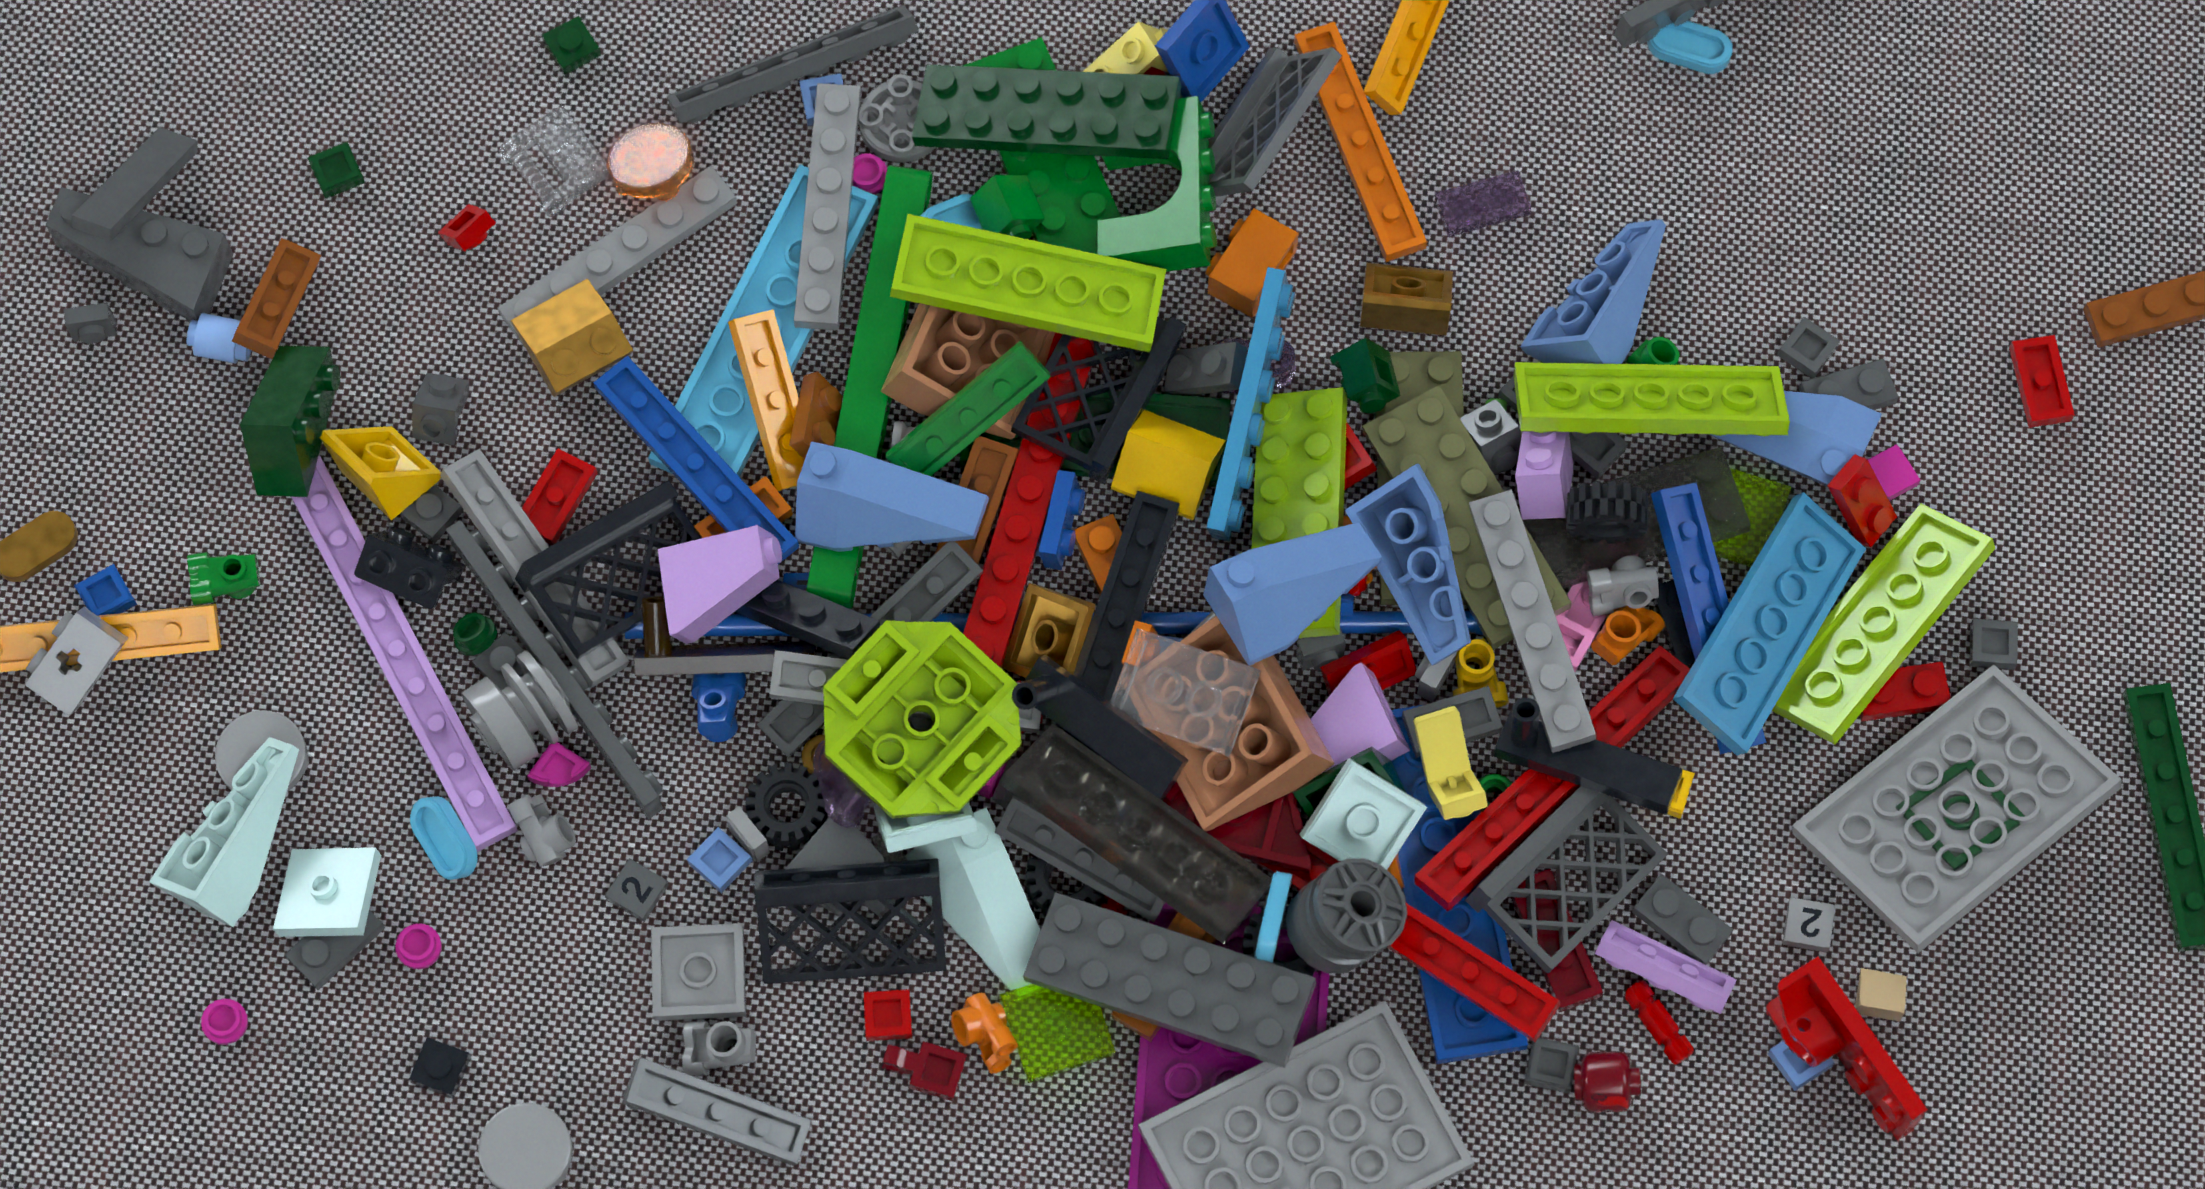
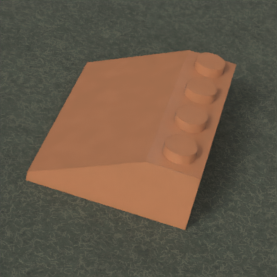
[881,303,1055,440]
[1123,616,1335,831]

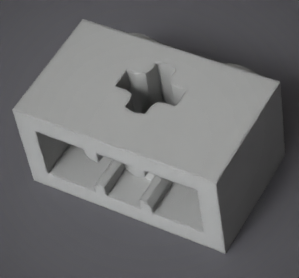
[25,607,128,716]

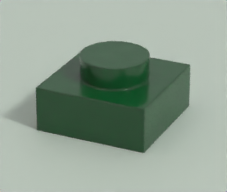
[542,15,601,75]

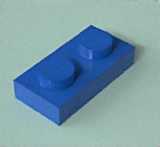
[1039,470,1085,570]

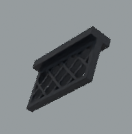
[1011,317,1186,485]
[515,480,702,660]
[754,858,946,984]

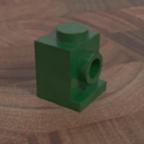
[1330,338,1401,413]

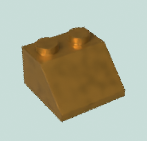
[511,279,634,397]

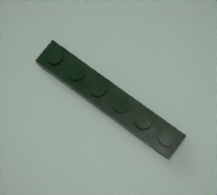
[2123,683,2205,952]

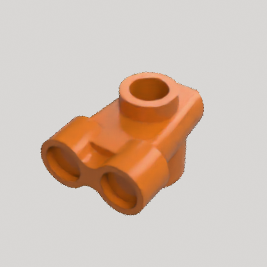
[1591,606,1665,666]
[951,993,1018,1074]

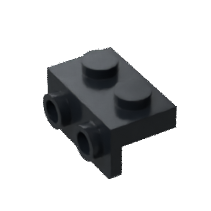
[354,527,465,609]

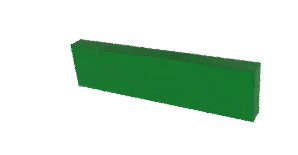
[886,340,1050,476]

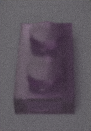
[1435,170,1532,237]

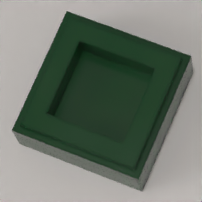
[307,141,365,199]

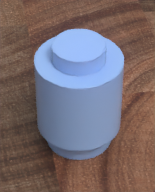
[186,313,252,364]

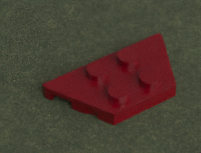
[1139,782,1311,874]

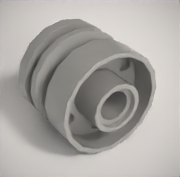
[461,650,578,771]

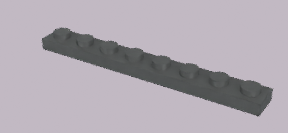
[446,520,664,820]

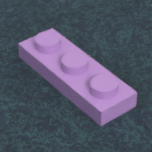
[1595,920,1737,1014]

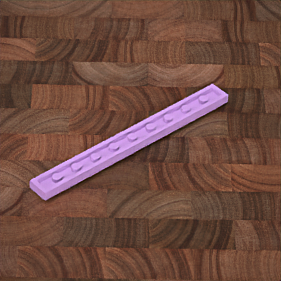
[291,455,518,852]

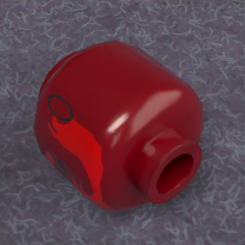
[1574,1051,1641,1112]

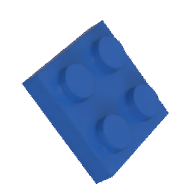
[1155,0,1250,102]

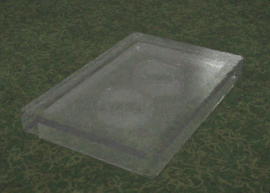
[1110,628,1261,757]

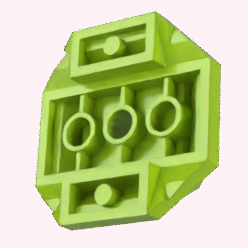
[823,620,1021,819]

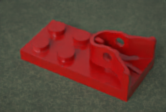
[1765,956,1928,1141]

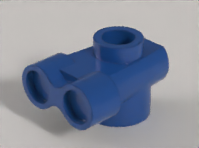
[691,672,746,742]

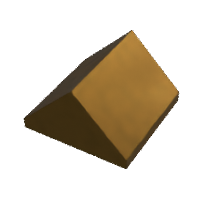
[1360,263,1453,336]
[1002,583,1095,678]

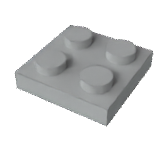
[651,923,746,1021]

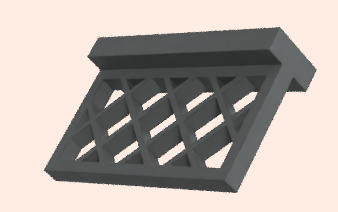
[1208,47,1342,208]
[1465,786,1668,974]

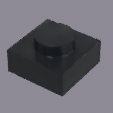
[409,1037,471,1099]

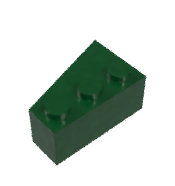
[240,345,340,497]

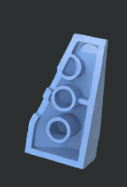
[1520,219,1666,364]
[1708,391,1882,487]
[795,441,989,552]
[1345,464,1471,665]
[1203,522,1382,666]

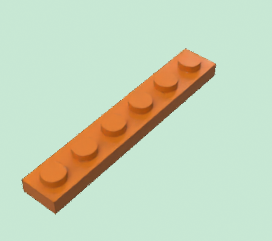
[1294,21,1427,262]

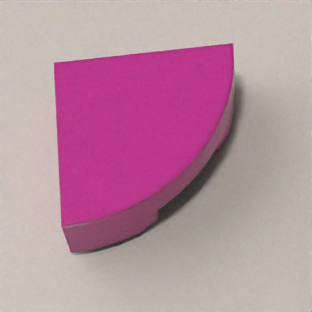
[527,742,592,787]

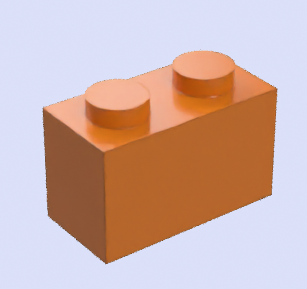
[1205,208,1298,318]

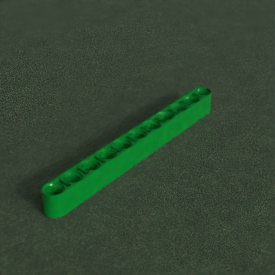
[806,165,933,610]

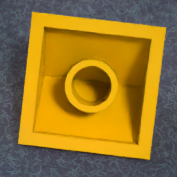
[1111,410,1226,520]
[320,426,441,520]

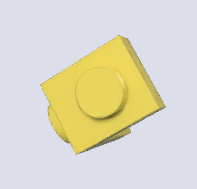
[1082,21,1169,75]
[1414,706,1488,820]

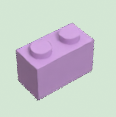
[1515,431,1574,520]

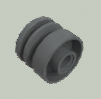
[1286,858,1407,973]

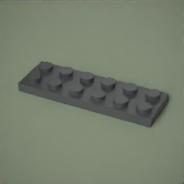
[1023,892,1316,1068]

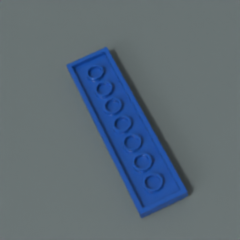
[1391,704,1528,1065]

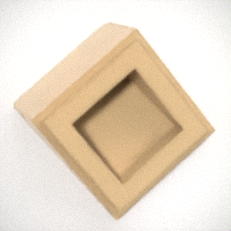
[1855,968,1907,1022]

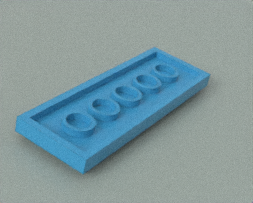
[1207,267,1295,542]
[1673,492,1866,756]

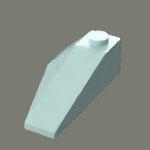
[149,737,299,927]
[905,808,1046,1001]

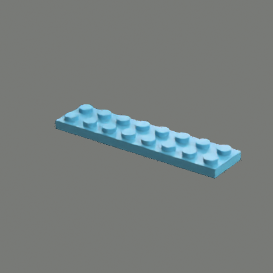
[648,164,879,477]

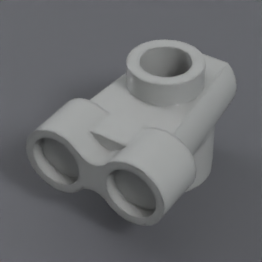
[1587,556,1659,617]
[508,794,576,867]
[682,1021,756,1076]

